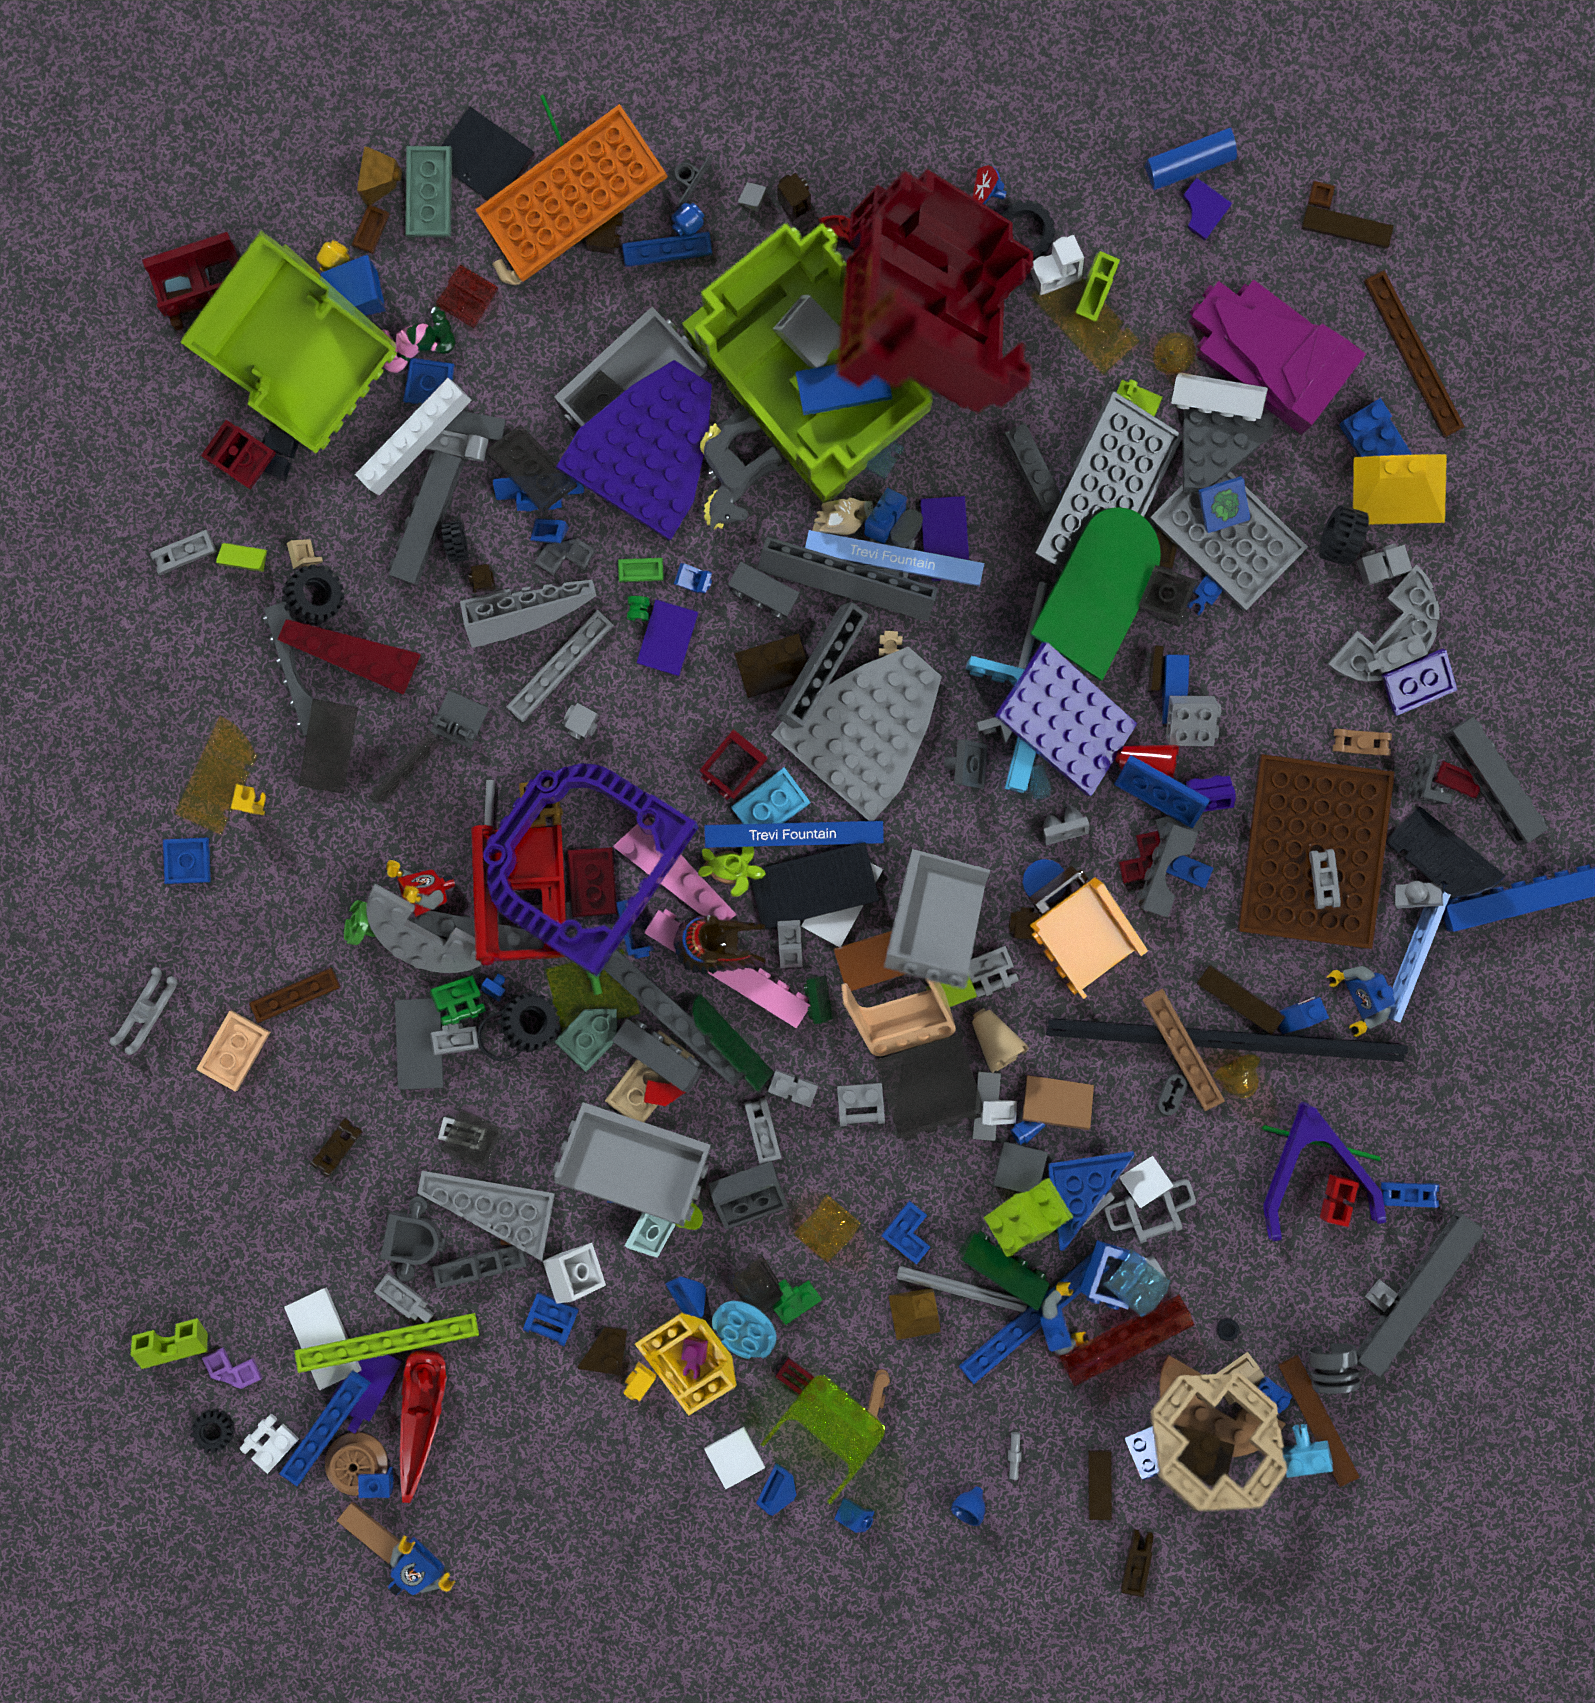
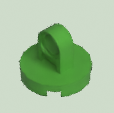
[344,900,376,946]

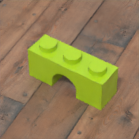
[131,1318,208,1369]

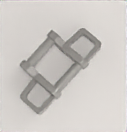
[1103,1179,1196,1244]

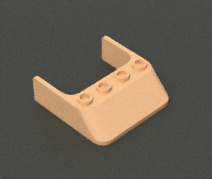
[842,979,956,1056]

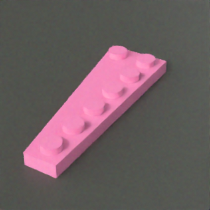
[613,818,736,921]

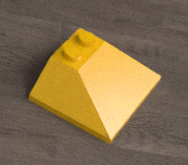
[1353,454,1447,524]
[635,1313,736,1416]

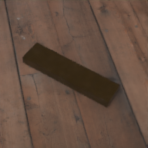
[1301,205,1394,249]
[1197,964,1285,1035]

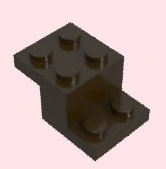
[1174,1425,1235,1487]

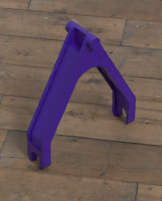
[1263,1102,1386,1242]

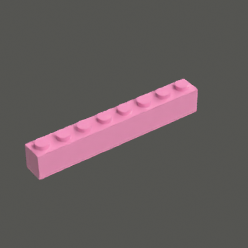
[644,909,810,1028]

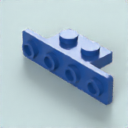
[493,473,584,512]

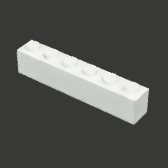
[355,378,471,496]

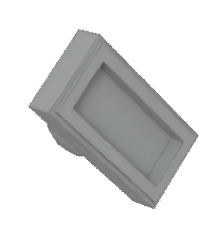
[1395,881,1443,909]

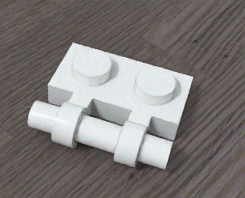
[240,1414,299,1474]

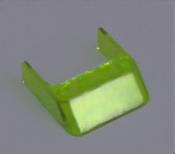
[760,1375,885,1505]

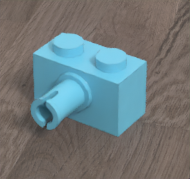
[1282,1424,1333,1478]

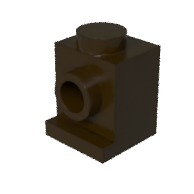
[468,564,496,593]

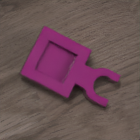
[681,1336,708,1379]

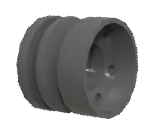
[1308,1343,1361,1394]

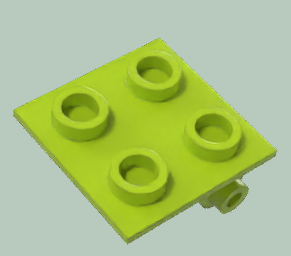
[1116,380,1163,416]

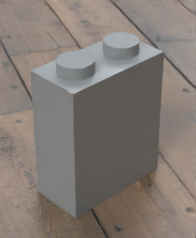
[773,295,841,368]

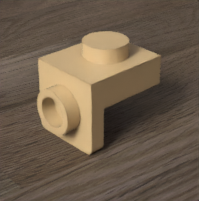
[287,539,323,569]

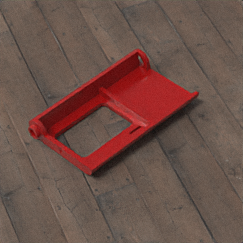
[471,825,566,965]

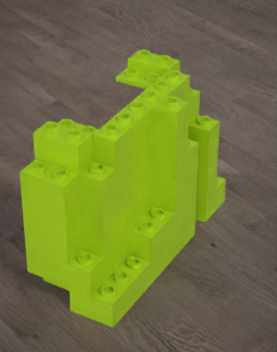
[682,223,933,503]

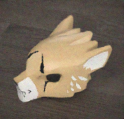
[812,497,873,535]

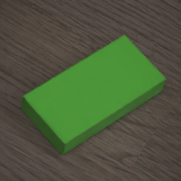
[618,558,664,582]

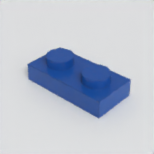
[1166,855,1213,888]

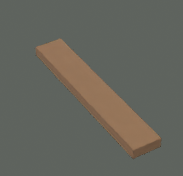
[1143,989,1225,1111]

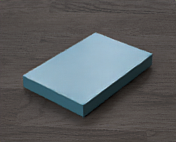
[731,767,811,824]

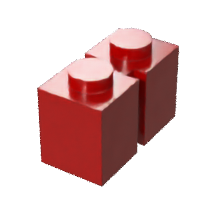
[1320,1174,1359,1227]

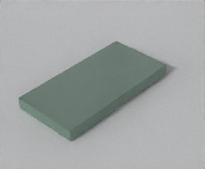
[406,146,452,237]

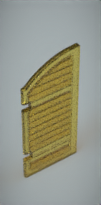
[1031,278,1140,374]
[175,716,258,834]

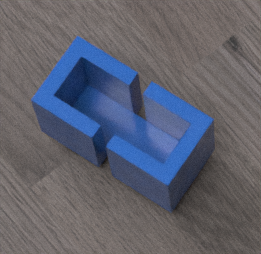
[865,488,907,544]

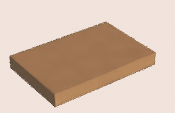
[1022,1075,1094,1130]

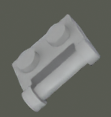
[837,1083,885,1127]

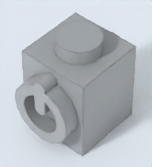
[562,703,599,739]

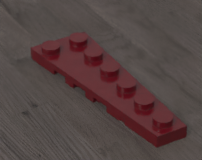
[277,619,421,695]

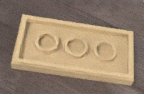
[605,1030,695,1122]

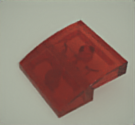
[436,264,498,328]

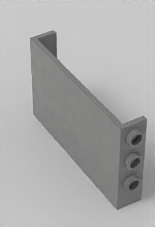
[554,307,708,428]
[884,849,990,989]
[552,1102,711,1226]

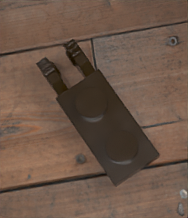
[1120,1529,1154,1598]

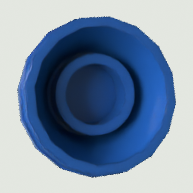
[951,1486,985,1526]

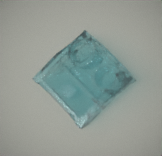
[1104,1249,1170,1316]

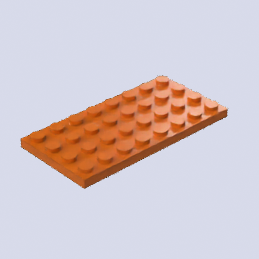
[476,104,668,282]

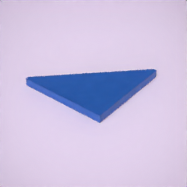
[1048,1151,1135,1251]

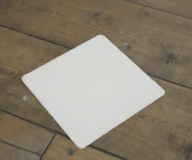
[1119,1156,1173,1208]

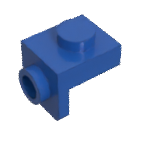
[674,563,712,593]
[1257,1376,1293,1414]
[835,1498,874,1533]

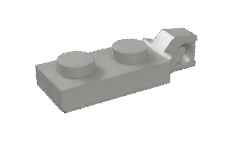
[1363,634,1428,673]
[374,1272,435,1323]

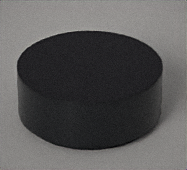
[1216,1318,1240,1341]

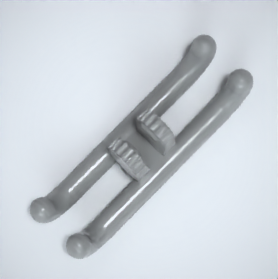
[109,967,177,1055]

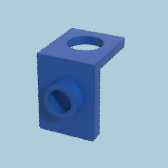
[358,1467,393,1498]

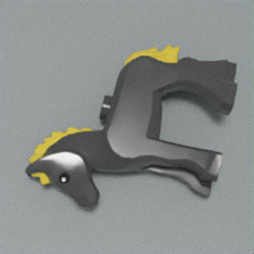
[700,405,785,532]

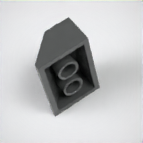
[708,1161,789,1229]

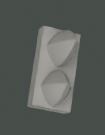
[1043,805,1089,845]

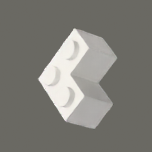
[1030,235,1084,295]

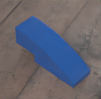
[1162,655,1189,724]

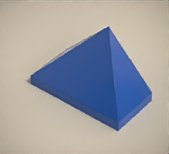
[530,519,569,543]
[665,1276,706,1318]
[756,1463,796,1516]

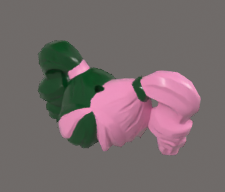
[382,306,456,373]

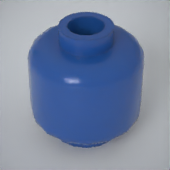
[671,203,704,237]

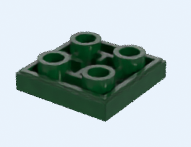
[804,975,833,1024]

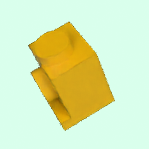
[623,1362,657,1401]

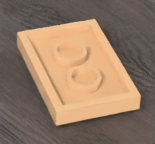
[196,1010,271,1091]

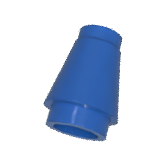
[1010,1121,1045,1145]

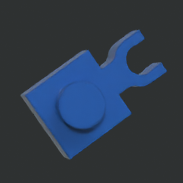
[1187,575,1223,616]

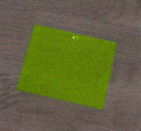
[546,949,640,1032]

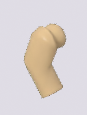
[493,259,522,285]

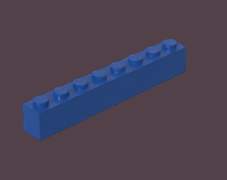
[1443,864,1595,932]

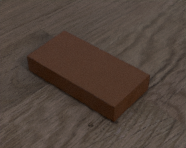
[351,204,390,255]

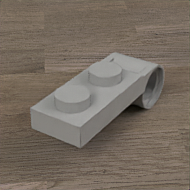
[425,430,488,462]

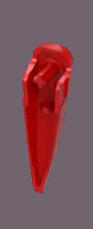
[400,1350,447,1503]

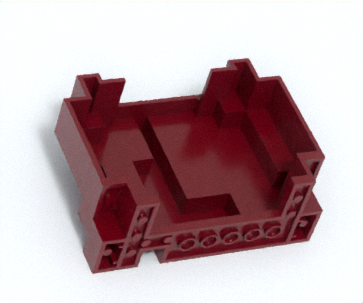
[836,169,1034,413]

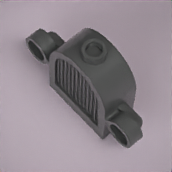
[381,1196,446,1281]

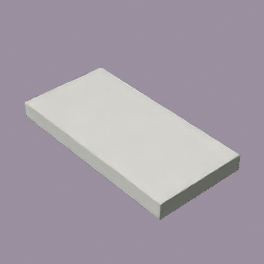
[801,862,883,947]
[284,1287,362,1390]

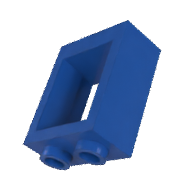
[1080,1240,1145,1310]

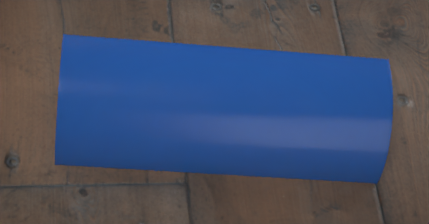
[1145,128,1237,190]

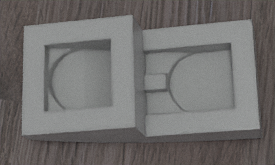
[778,920,803,968]

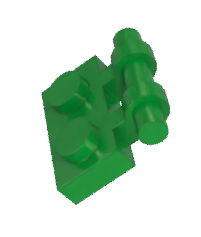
[430,975,486,1026]

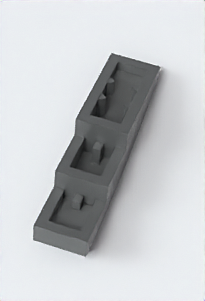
[432,1245,529,1289]

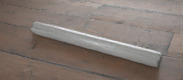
[897,1266,1027,1312]

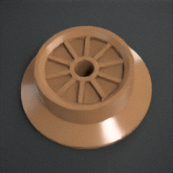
[325,1432,388,1495]

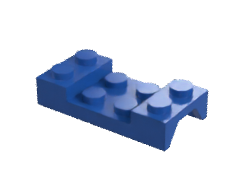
[1339,398,1413,457]

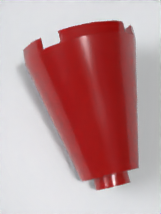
[1116,745,1179,778]

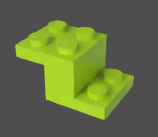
[984,1178,1073,1257]

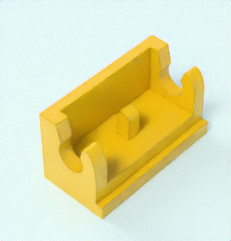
[231,784,266,815]

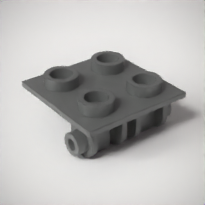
[430,690,489,749]

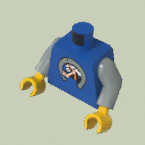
[1326,966,1395,1037]
[1038,1282,1088,1355]
[388,1536,455,1596]

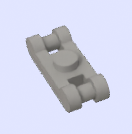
[1309,849,1340,909]

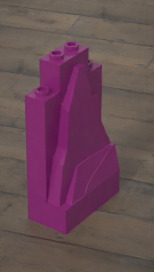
[1188,279,1366,435]

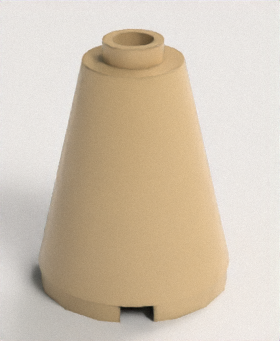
[972,1008,1029,1073]

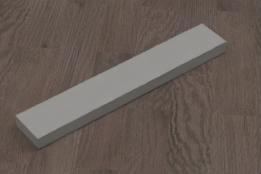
[506,610,614,722]

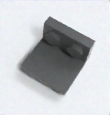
[1409,753,1452,806]

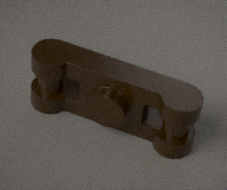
[310,1118,363,1178]

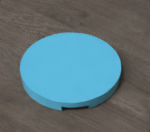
[712,1301,776,1359]

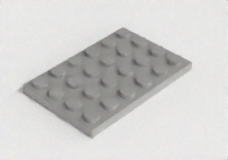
[1149,472,1308,612]

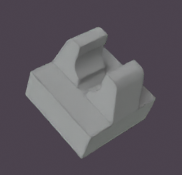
[1365,1280,1398,1312]

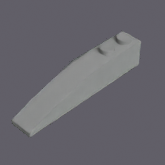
[460,580,597,648]

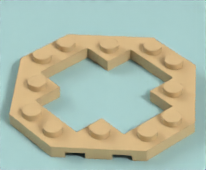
[1151,1373,1287,1511]

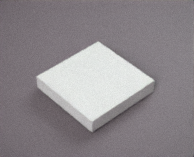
[704,1427,765,1489]

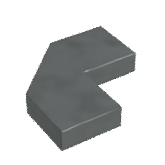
[534,538,597,576]

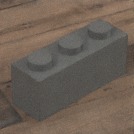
[728,561,800,620]

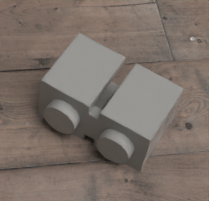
[1356,543,1412,586]
[768,1069,818,1107]

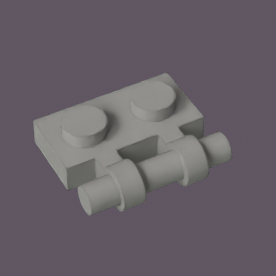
[968,946,1019,998]

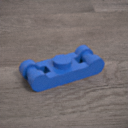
[1381,1182,1439,1207]

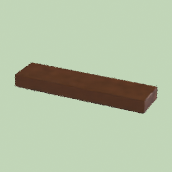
[249,967,341,1023]

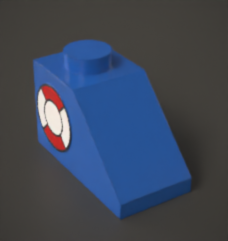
[1279,996,1329,1034]

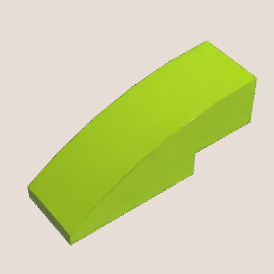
[1075,251,1120,322]

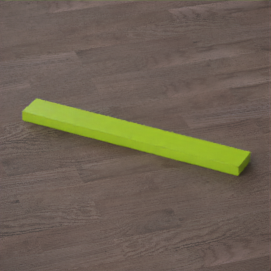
[294,1313,479,1373]

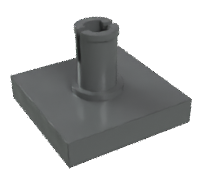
[944,739,988,789]

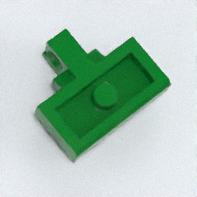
[772,1279,822,1325]

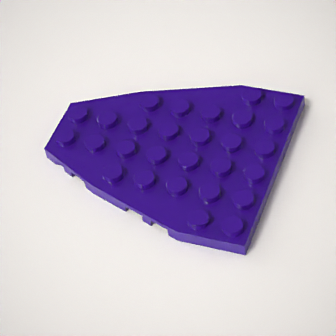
[555,360,712,541]

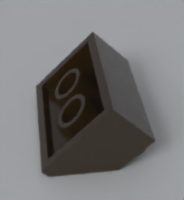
[734,634,807,698]

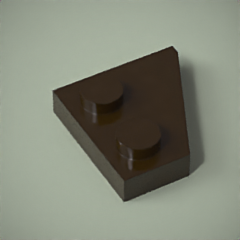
[578,1326,628,1375]

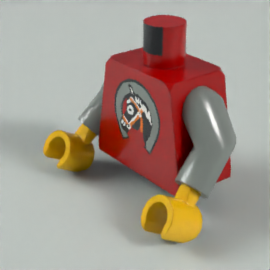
[386,860,455,917]

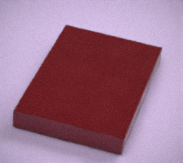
[568,847,617,917]

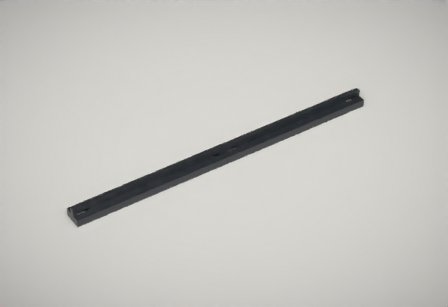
[1046,1018,1408,1062]

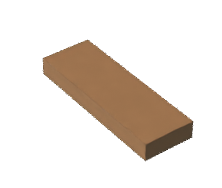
[337,1501,401,1564]

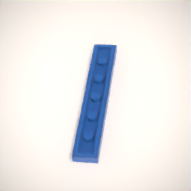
[279,1370,371,1486]

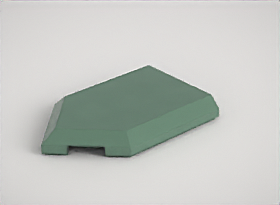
[554,1008,617,1072]

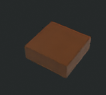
[1307,181,1335,209]

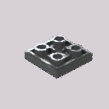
[993,1141,1048,1192]

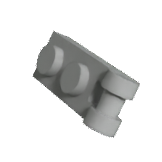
[150,530,217,575]
[744,1097,781,1164]

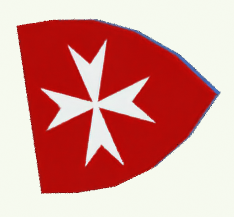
[973,165,1006,205]

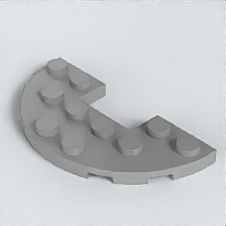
[1327,565,1439,682]
[366,884,481,973]

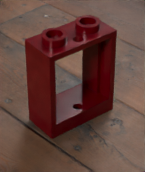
[699,729,768,800]

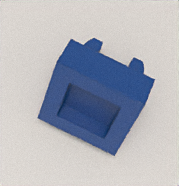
[481,973,506,1002]

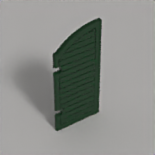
[693,994,774,1092]

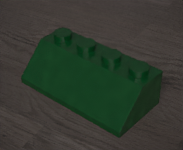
[958,1230,1050,1311]

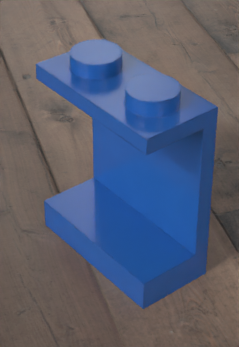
[616,900,654,959]

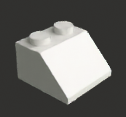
[543,1243,606,1304]

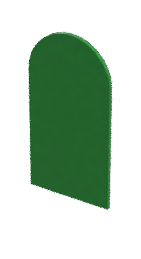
[1030,507,1161,681]

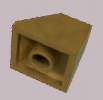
[357,147,402,206]
[889,1288,941,1340]

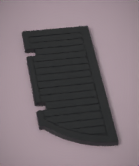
[1386,806,1506,899]

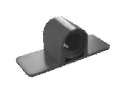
[675,153,713,208]

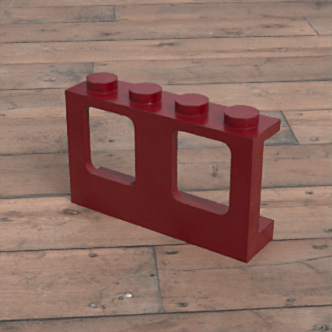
[142,232,239,317]

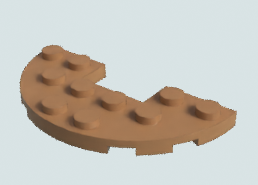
[1159,1354,1285,1457]

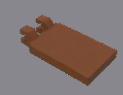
[834,931,906,991]

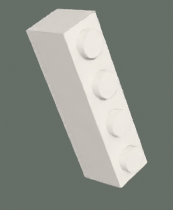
[1171,373,1268,421]

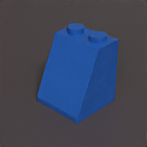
[320,255,386,315]

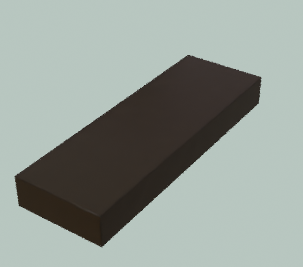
[1088,1450,1112,1520]

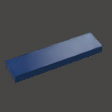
[622,232,712,267]

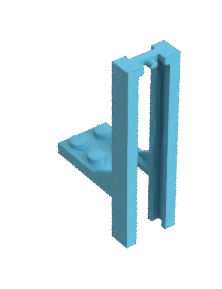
[966,643,1042,793]

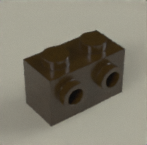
[777,173,811,221]

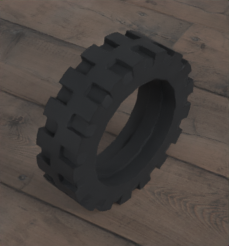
[1000,201,1055,261]

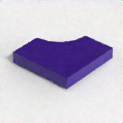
[1182,177,1232,241]

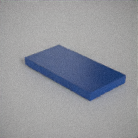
[796,364,892,415]
[1114,755,1210,829]

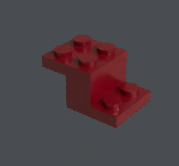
[201,420,276,490]

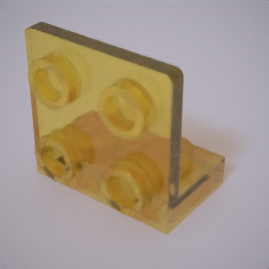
[794,1194,861,1262]

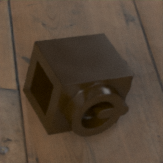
[1008,907,1039,940]

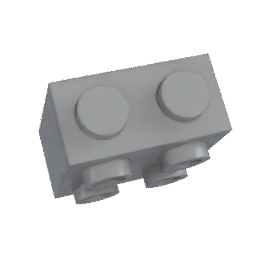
[1166,696,1221,746]

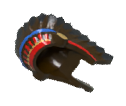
[673,915,765,975]

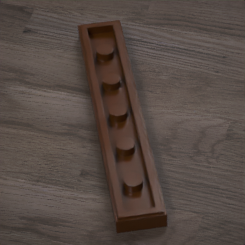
[1278,1355,1360,1487]

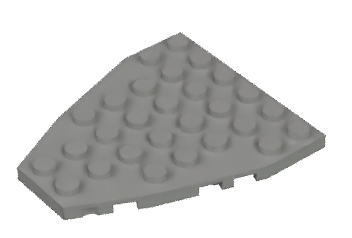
[771,647,942,821]

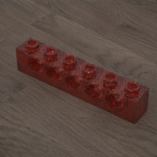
[1059,1295,1194,1387]

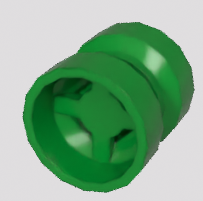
[627,596,650,621]

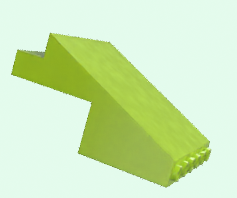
[181,230,397,453]

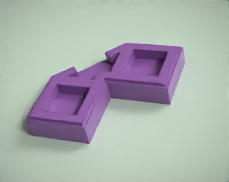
[202,1347,262,1389]

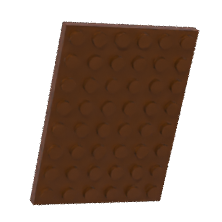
[1237,754,1395,949]

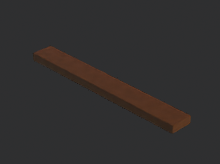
[1363,270,1465,438]

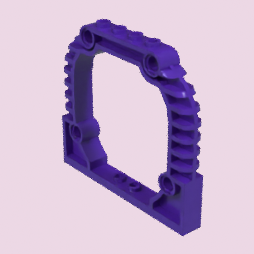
[483,763,698,977]

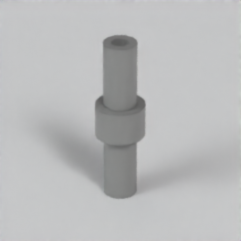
[1008,1432,1022,1480]

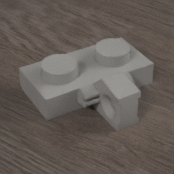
[430,1013,479,1056]

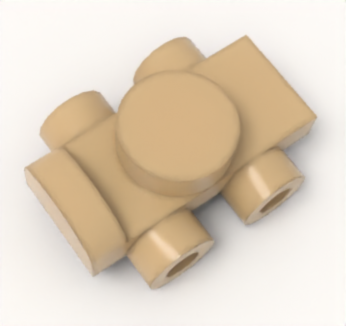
[879,631,902,657]

